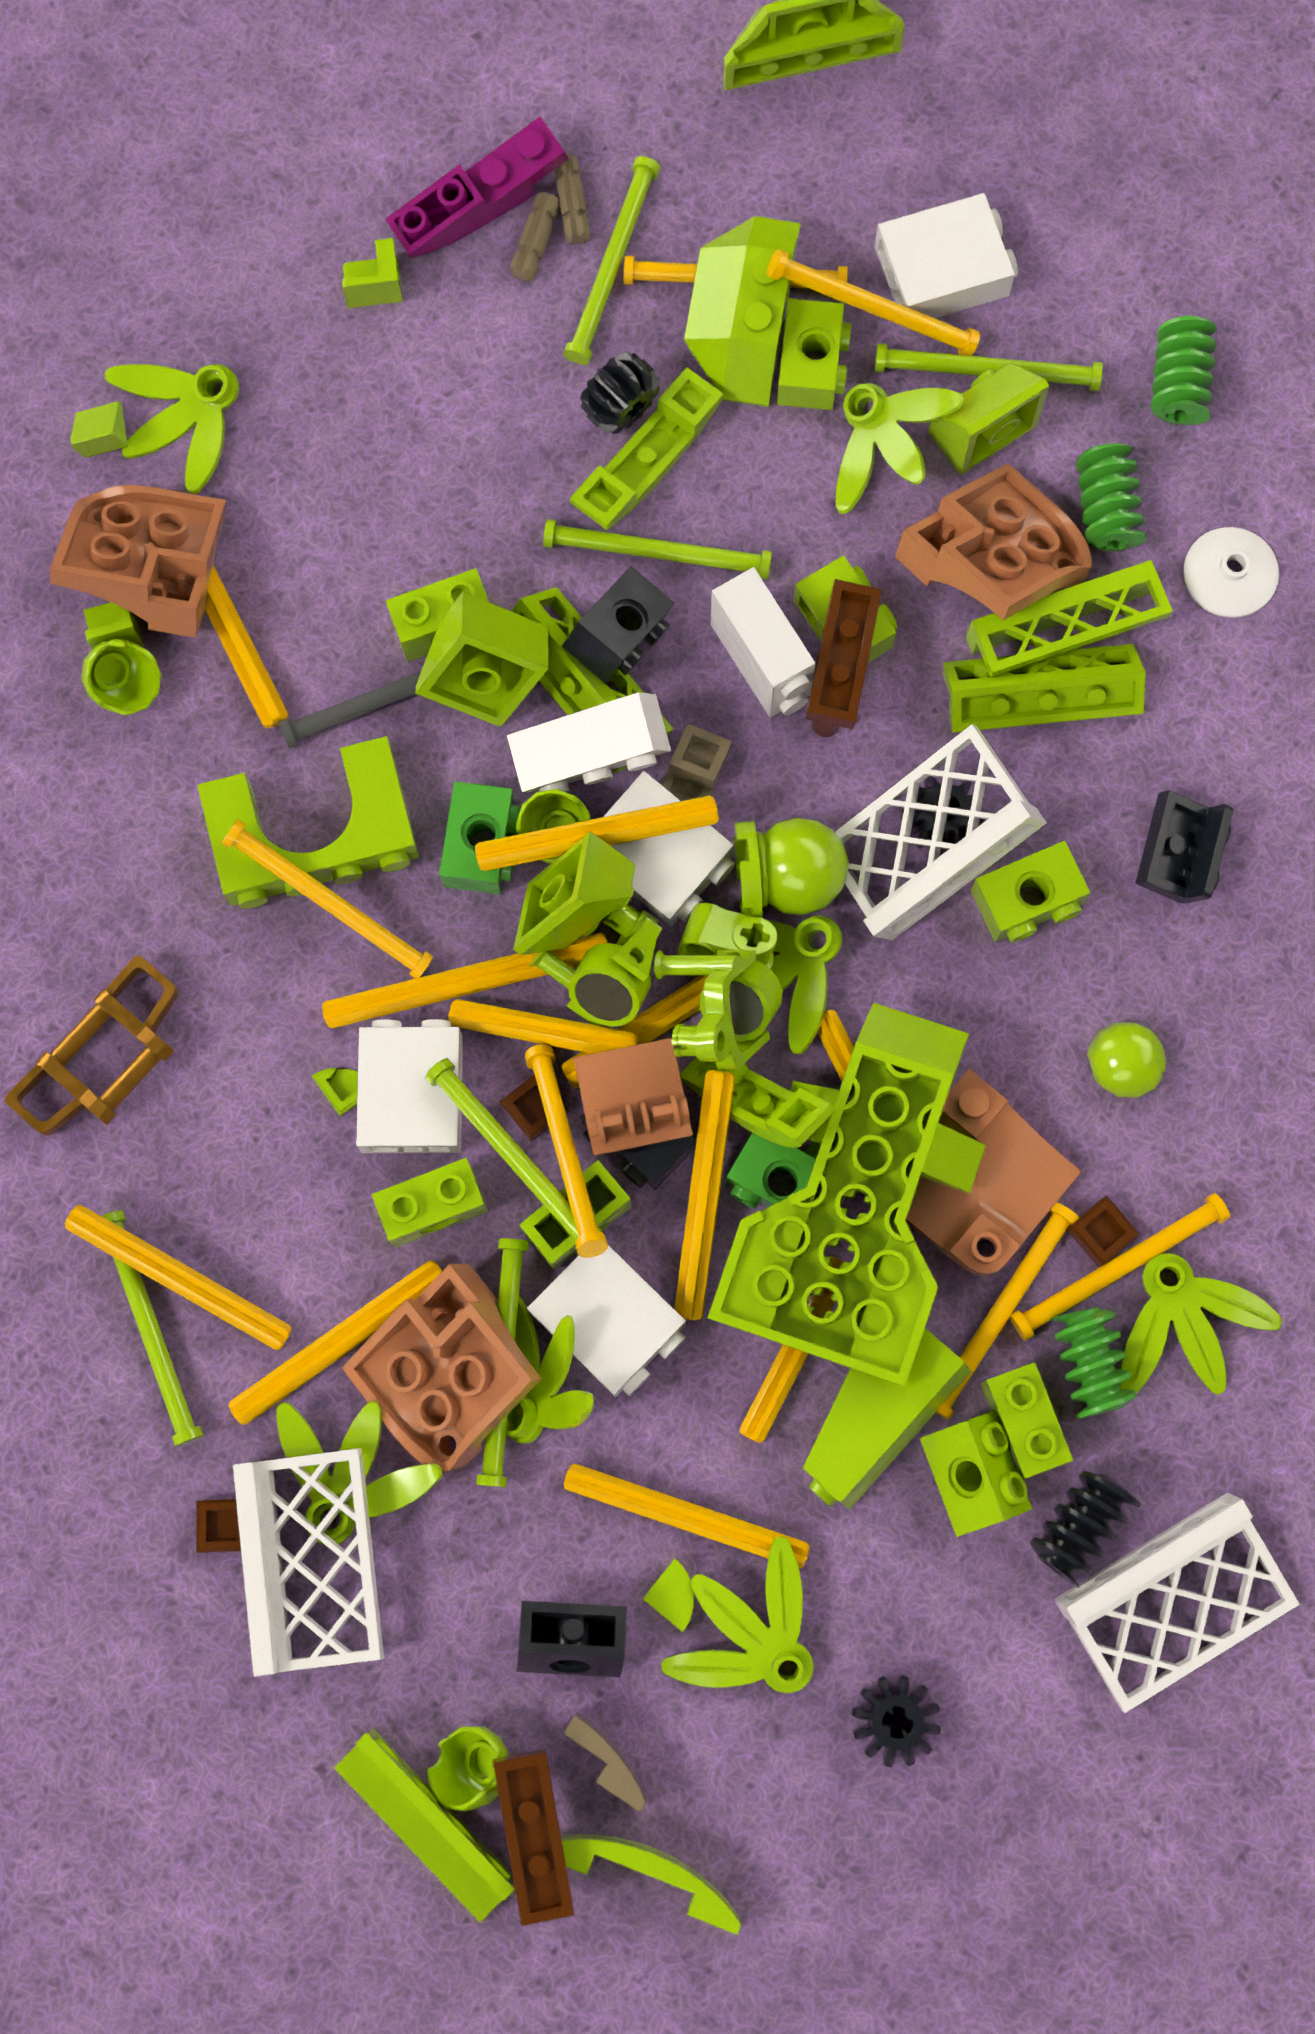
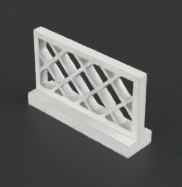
[835,724,1047,941]
[233,1448,384,1676]
[1054,1493,1300,1713]

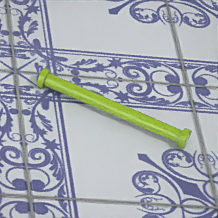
[563,156,661,365]
[875,343,1103,391]
[543,519,772,580]
[425,1058,606,1250]
[102,1210,204,1447]
[476,1238,529,1487]

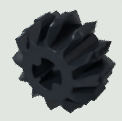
[580,351,660,434]
[902,776,985,855]
[851,1675,941,1767]

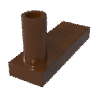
[805,579,882,737]
[493,1749,575,1926]

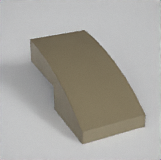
[662,724,732,801]
[563,1713,647,1812]

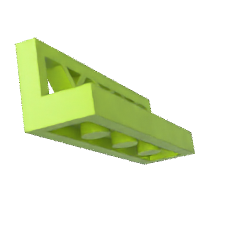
[966,560,1173,677]
[511,587,674,773]
[943,644,1146,733]
[334,1728,515,1923]

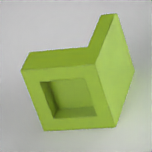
[342,238,403,308]
[83,602,144,648]

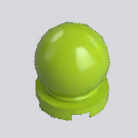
[734,817,849,918]

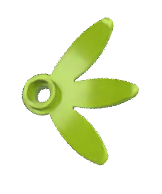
[104,364,239,494]
[836,383,964,514]
[755,915,842,1054]
[1121,1253,1282,1395]
[506,1296,594,1444]
[276,1401,443,1545]
[661,1536,814,1693]

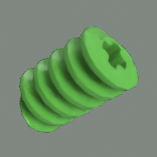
[1150,315,1218,426]
[1076,443,1147,552]
[1050,1307,1137,1419]

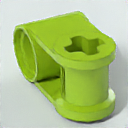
[677,903,777,970]

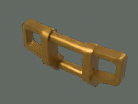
[5,955,179,1136]

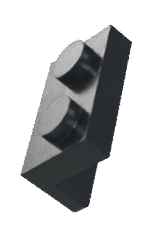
[1135,790,1233,904]

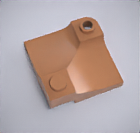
[895,463,1092,620]
[50,485,226,638]
[906,1069,1082,1276]
[342,1264,541,1472]

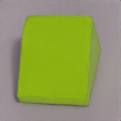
[71,401,128,458]

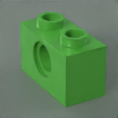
[439,781,521,895]
[726,1133,816,1209]

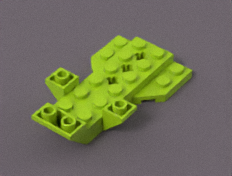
[707,1002,986,1387]

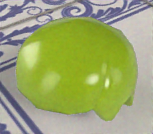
[81,638,162,715]
[516,789,591,864]
[1087,1022,1166,1098]
[427,1726,509,1810]

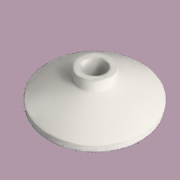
[1183,527,1279,618]

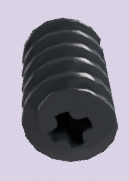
[1030,1471,1141,1588]

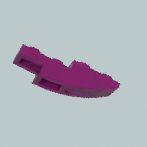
[385,116,569,258]

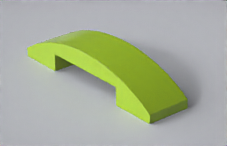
[569,367,724,530]
[680,1057,835,1148]
[561,1834,741,1935]

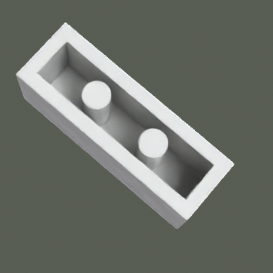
[507,692,671,792]

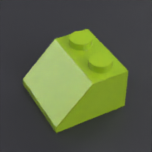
[928,363,1050,475]
[415,592,548,727]
[513,831,636,955]

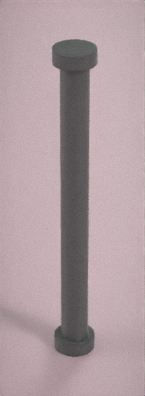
[279,671,421,749]

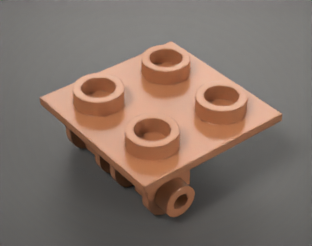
[574,1038,693,1156]

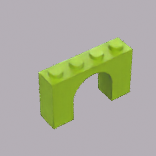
[197,736,419,909]

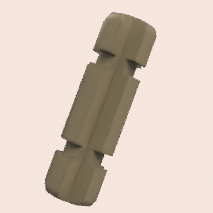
[554,154,590,245]
[510,192,560,282]

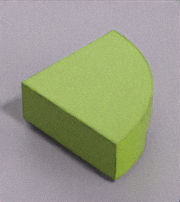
[312,1068,358,1117]
[643,1558,694,1632]

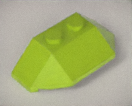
[723,0,905,91]
[684,216,801,407]

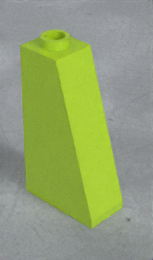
[803,1328,972,1510]

